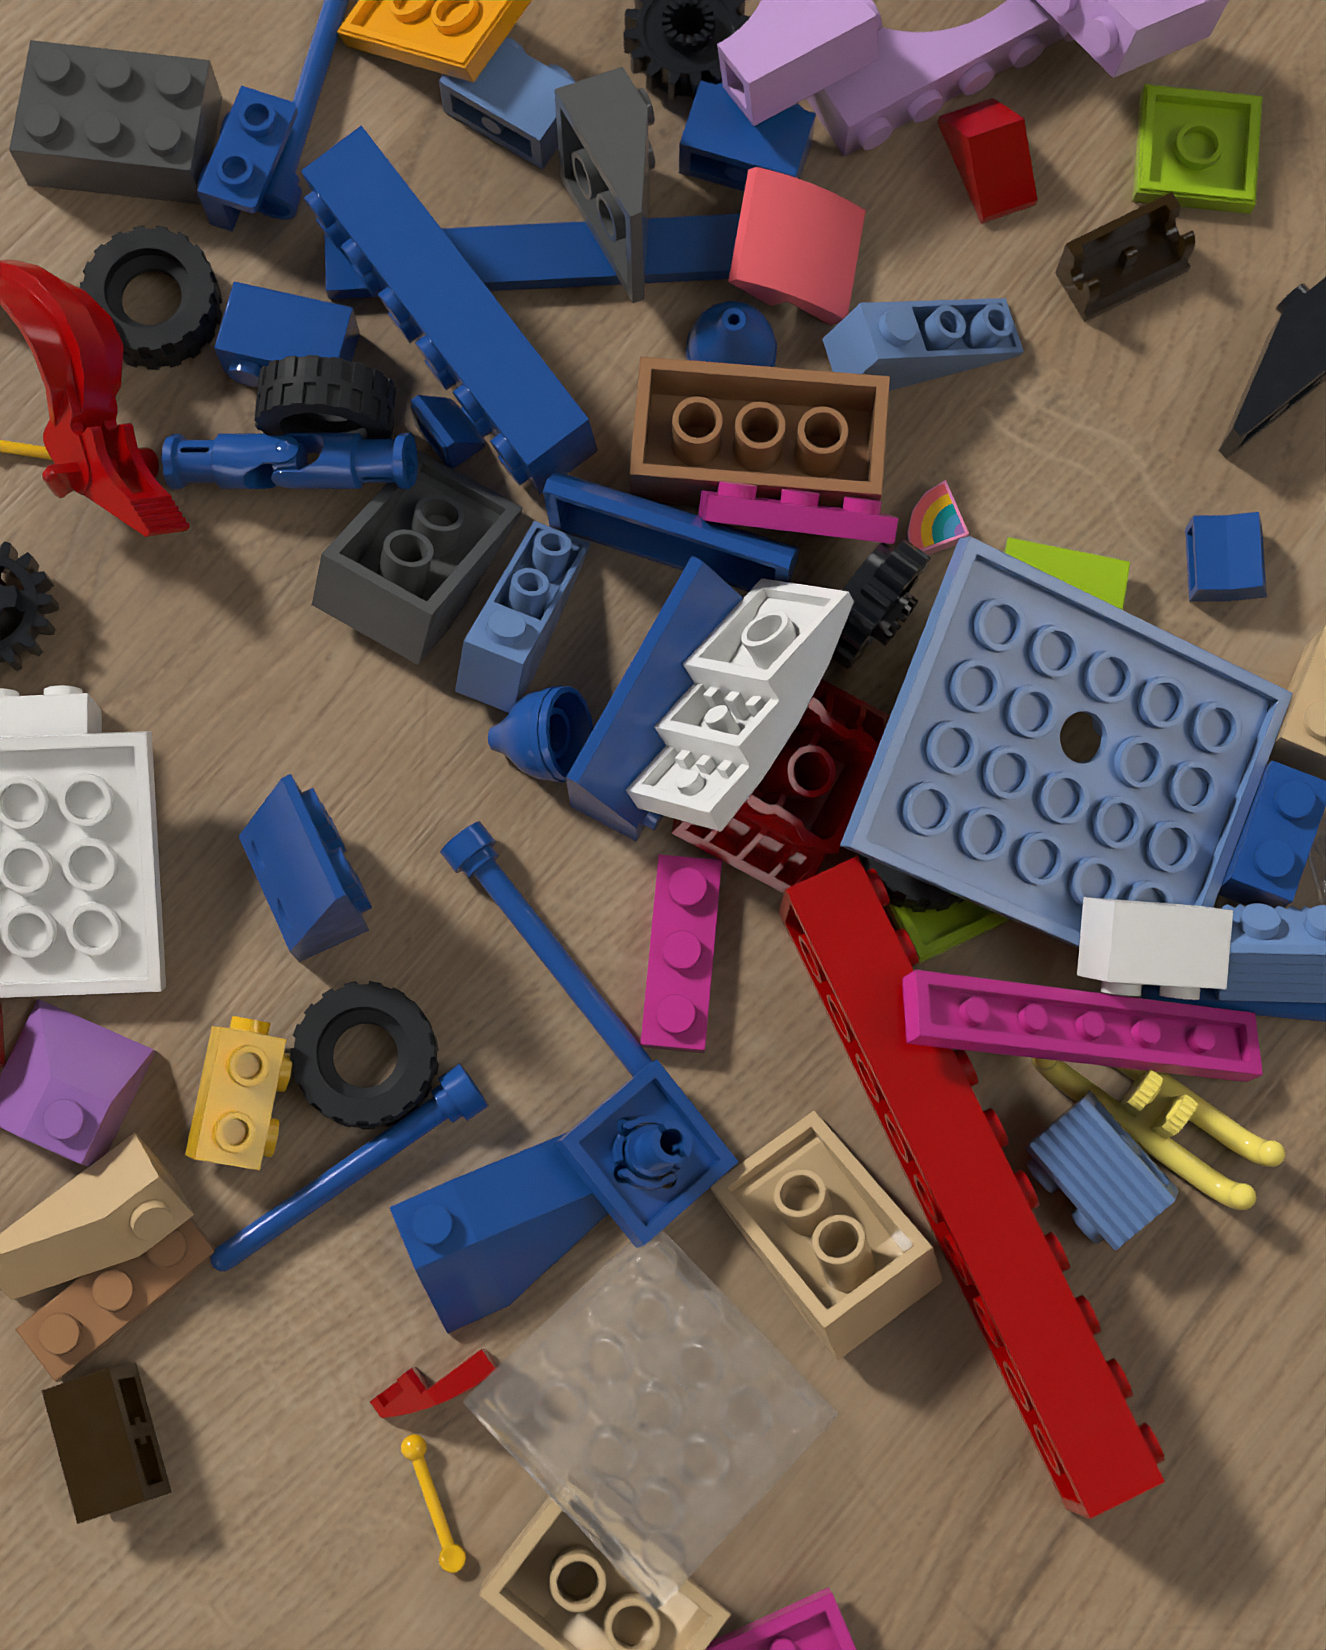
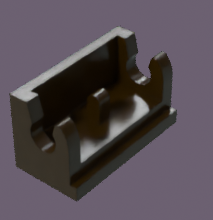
[1055,192,1196,322]
[42,1362,172,1524]

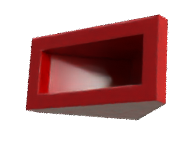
[937,98,1038,224]

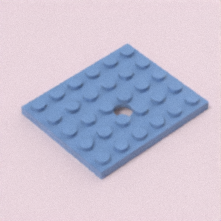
[840,536,1293,949]

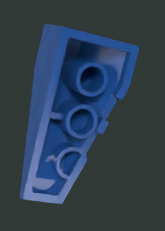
[389,1119,631,1334]

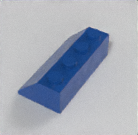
[566,556,743,842]

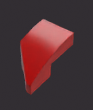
[370,1349,501,1418]

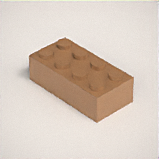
[629,356,890,508]

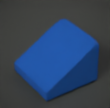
[410,395,485,469]

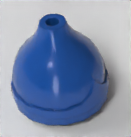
[685,301,777,367]
[488,685,593,783]

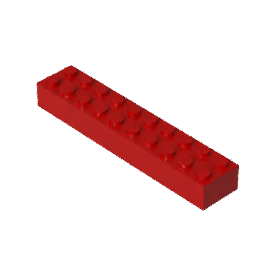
[778,856,1165,1519]

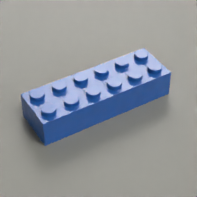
[301,125,598,495]

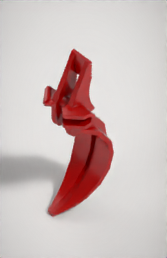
[0,259,190,537]

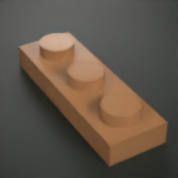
[15,1217,215,1382]

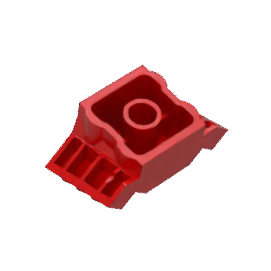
[671,679,890,893]

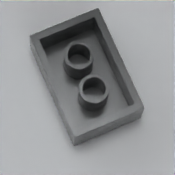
[9,40,222,205]

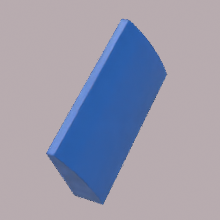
[543,472,799,592]

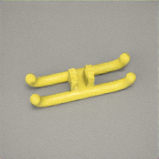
[1032,1058,1286,1210]

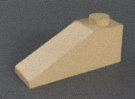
[0,1132,194,1300]

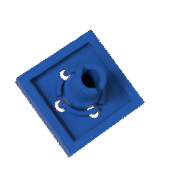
[554,1059,738,1248]

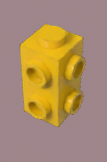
[185,1016,292,1171]

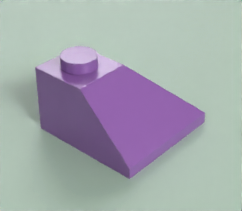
[0,999,156,1167]

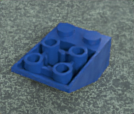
[239,774,372,962]

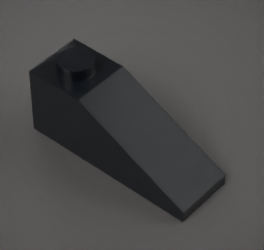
[1218,277,1326,459]

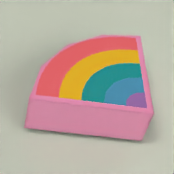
[906,480,969,555]

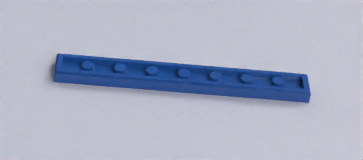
[324,214,740,299]

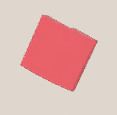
[728,167,866,325]

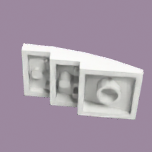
[626,578,854,831]

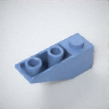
[822,298,1024,391]
[455,521,591,713]

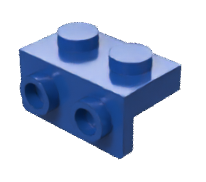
[197,85,298,232]

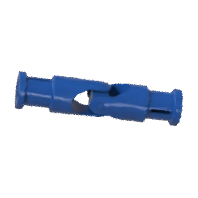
[162,433,418,489]

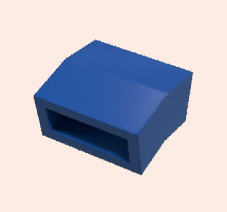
[1185,512,1267,602]

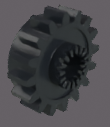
[623,0,751,101]
[832,539,931,670]

